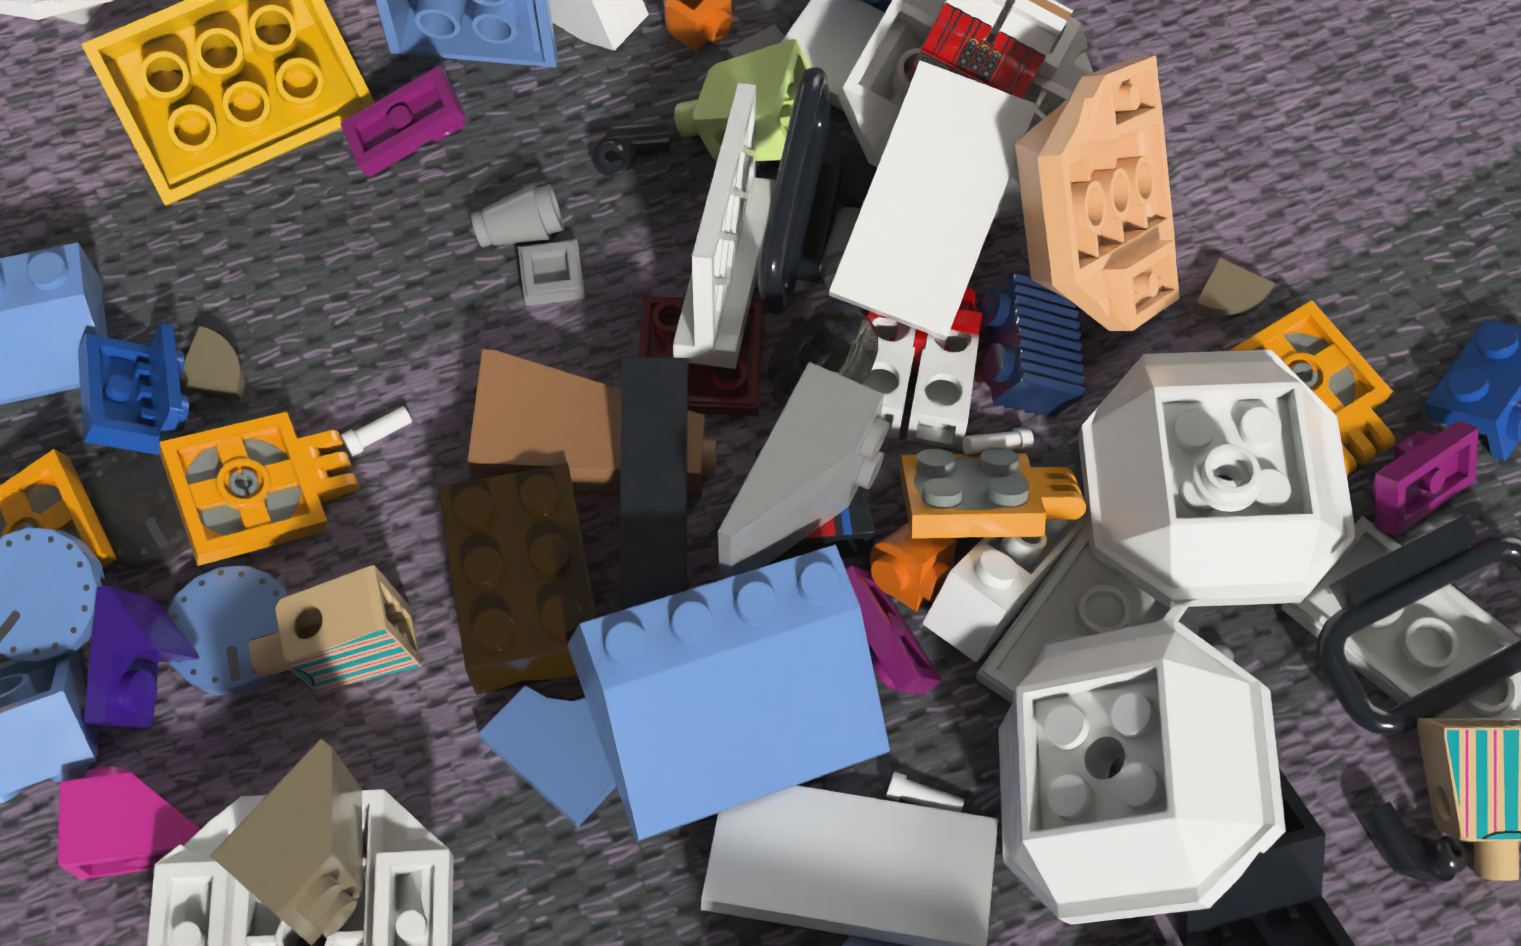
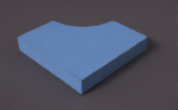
[478,686,616,828]

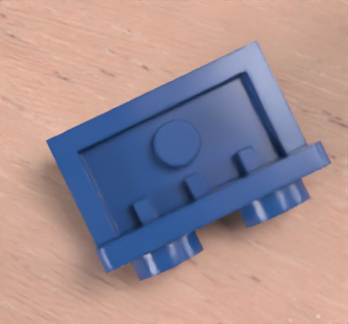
[1424,319,1521,461]
[78,323,189,455]

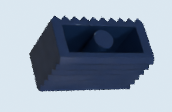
[979,271,1087,416]

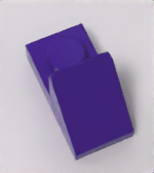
[83,586,199,730]

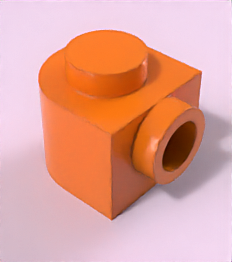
[663,0,733,52]
[870,522,957,612]

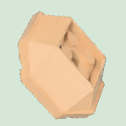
[1015,55,1180,331]

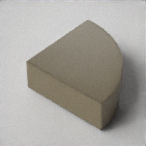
[1192,258,1275,319]
[179,326,245,400]

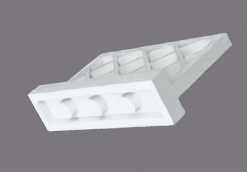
[673,83,776,369]

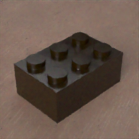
[438,463,598,695]

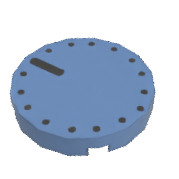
[0,528,105,662]
[167,566,290,696]

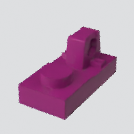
[341,65,467,177]
[1372,420,1479,536]
[846,565,942,695]

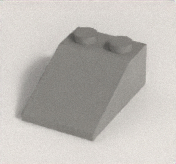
[718,362,889,580]

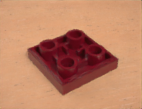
[638,296,764,416]

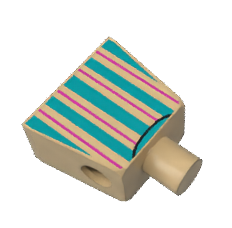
[249,565,422,691]
[1417,718,1521,881]

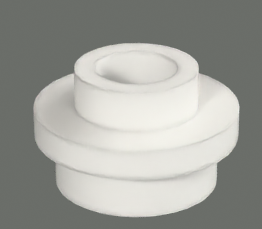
[1192,444,1263,512]

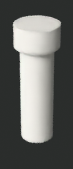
[340,406,412,457]
[962,427,1034,455]
[886,771,965,812]

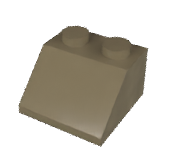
[210,738,363,946]

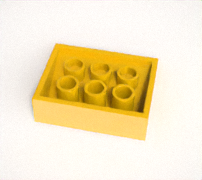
[81,0,375,206]

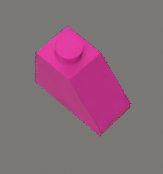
[58,767,201,880]

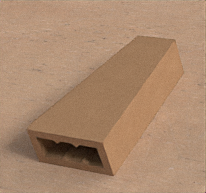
[467,349,717,498]

